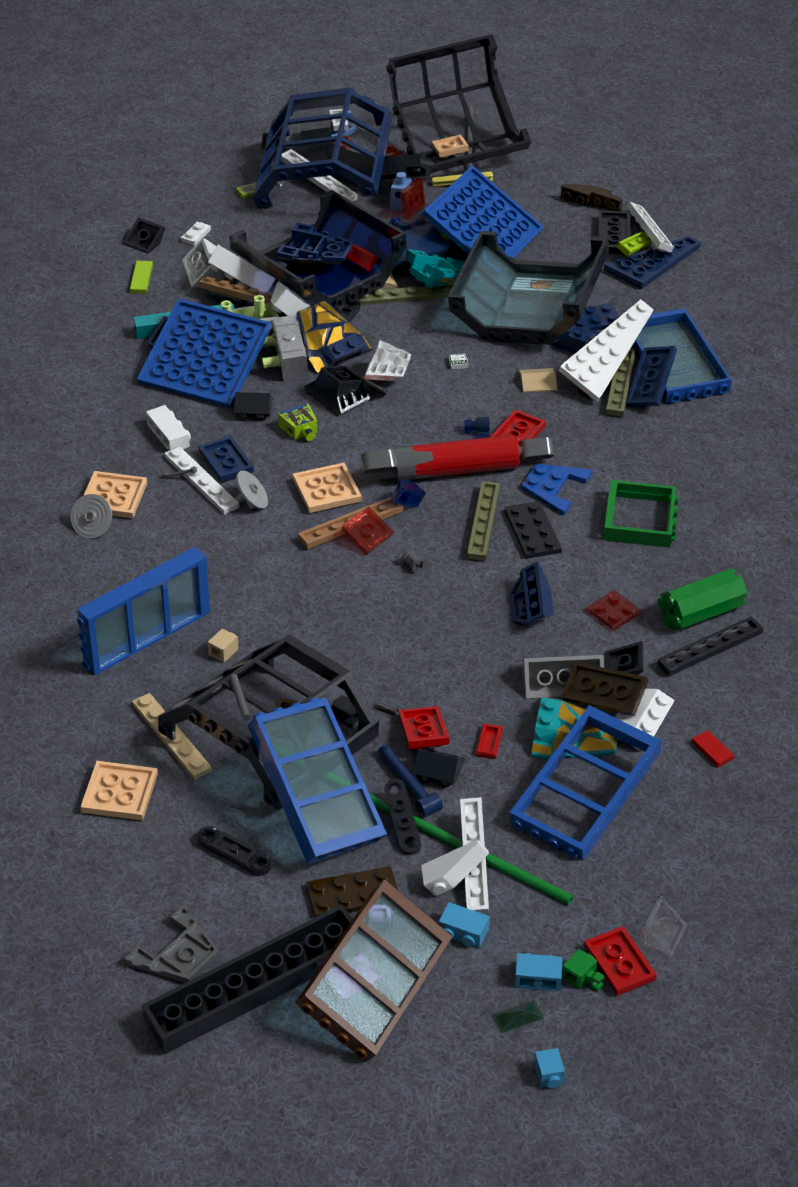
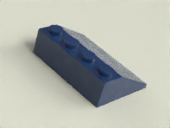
[368,218,450,267]

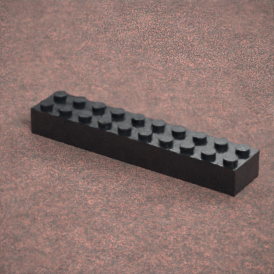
[142,904,365,1054]

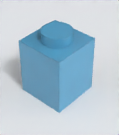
[534,1048,565,1088]

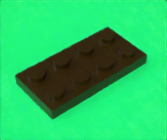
[561,662,649,716]
[306,866,399,917]

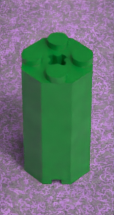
[657,568,747,630]

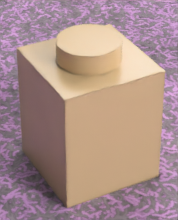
[208,629,238,663]

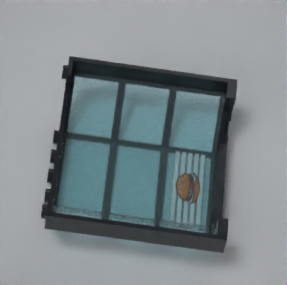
[448,231,609,345]

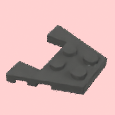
[124,904,219,983]

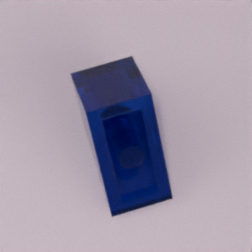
[392,479,426,508]

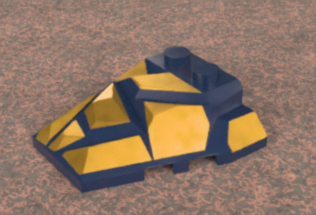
[276,223,354,265]
[296,300,373,374]

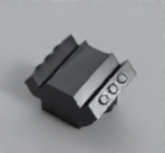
[304,365,370,416]

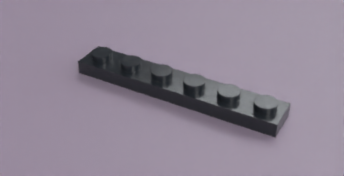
[657,616,763,676]

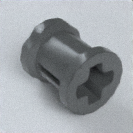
[402,549,426,573]

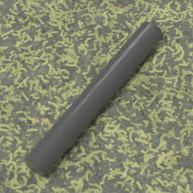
[229,674,251,721]

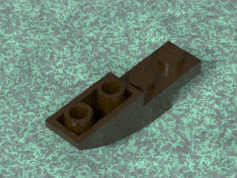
[560,184,623,211]

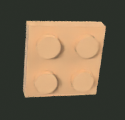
[432,135,469,158]

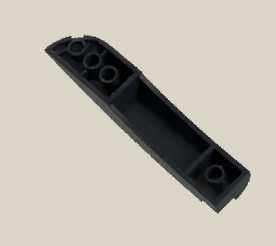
[282,143,433,180]

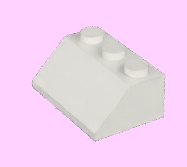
[182,238,225,288]
[270,281,312,316]
[615,689,675,751]

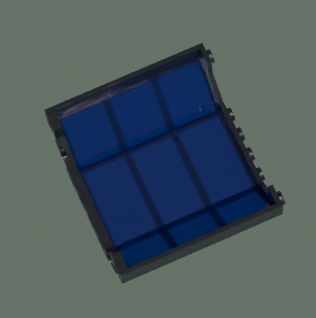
[229,190,407,310]

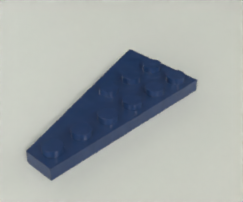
[604,236,701,289]

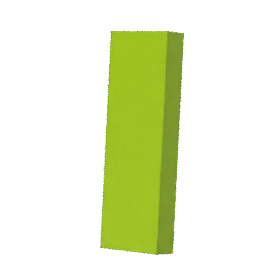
[616,231,652,257]
[130,261,153,294]

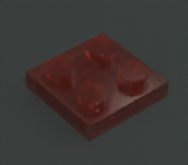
[400,178,426,221]
[341,506,394,555]
[587,590,641,631]

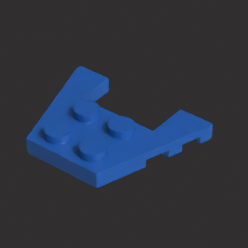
[521,464,593,515]

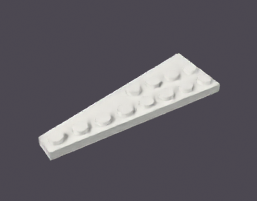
[558,300,654,402]

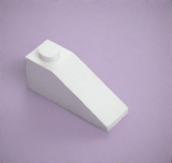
[421,839,489,895]

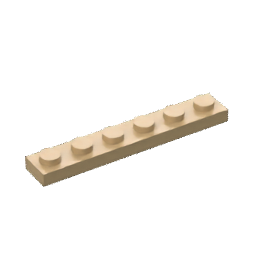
[132,693,212,780]

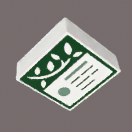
[449,353,468,369]

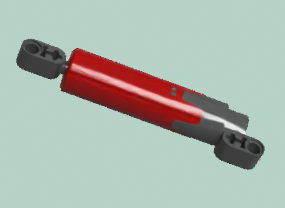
[361,435,554,482]

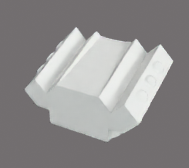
[364,340,411,381]

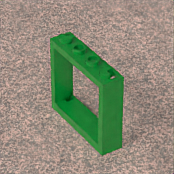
[603,480,679,547]

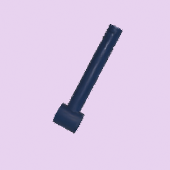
[378,744,443,818]

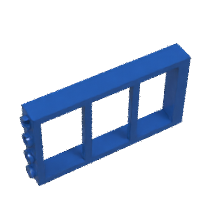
[510,705,661,860]

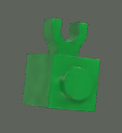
[562,949,604,992]

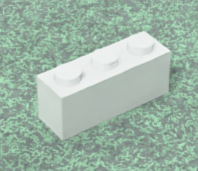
[146,405,191,451]

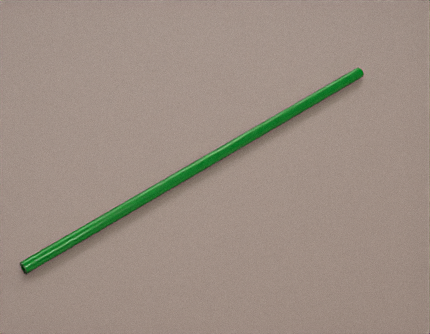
[272,744,574,905]

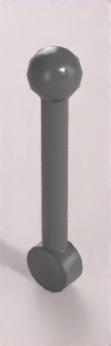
[162,466,197,479]

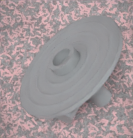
[235,471,268,510]
[71,494,112,538]

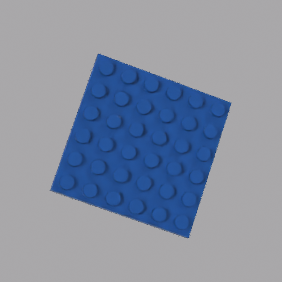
[422,165,544,277]
[137,298,272,408]

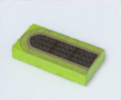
[236,182,257,199]

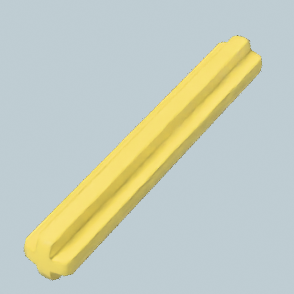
[432,172,493,187]

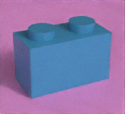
[439,902,490,948]
[515,953,562,991]

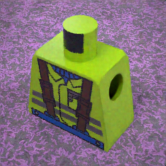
[278,403,317,441]

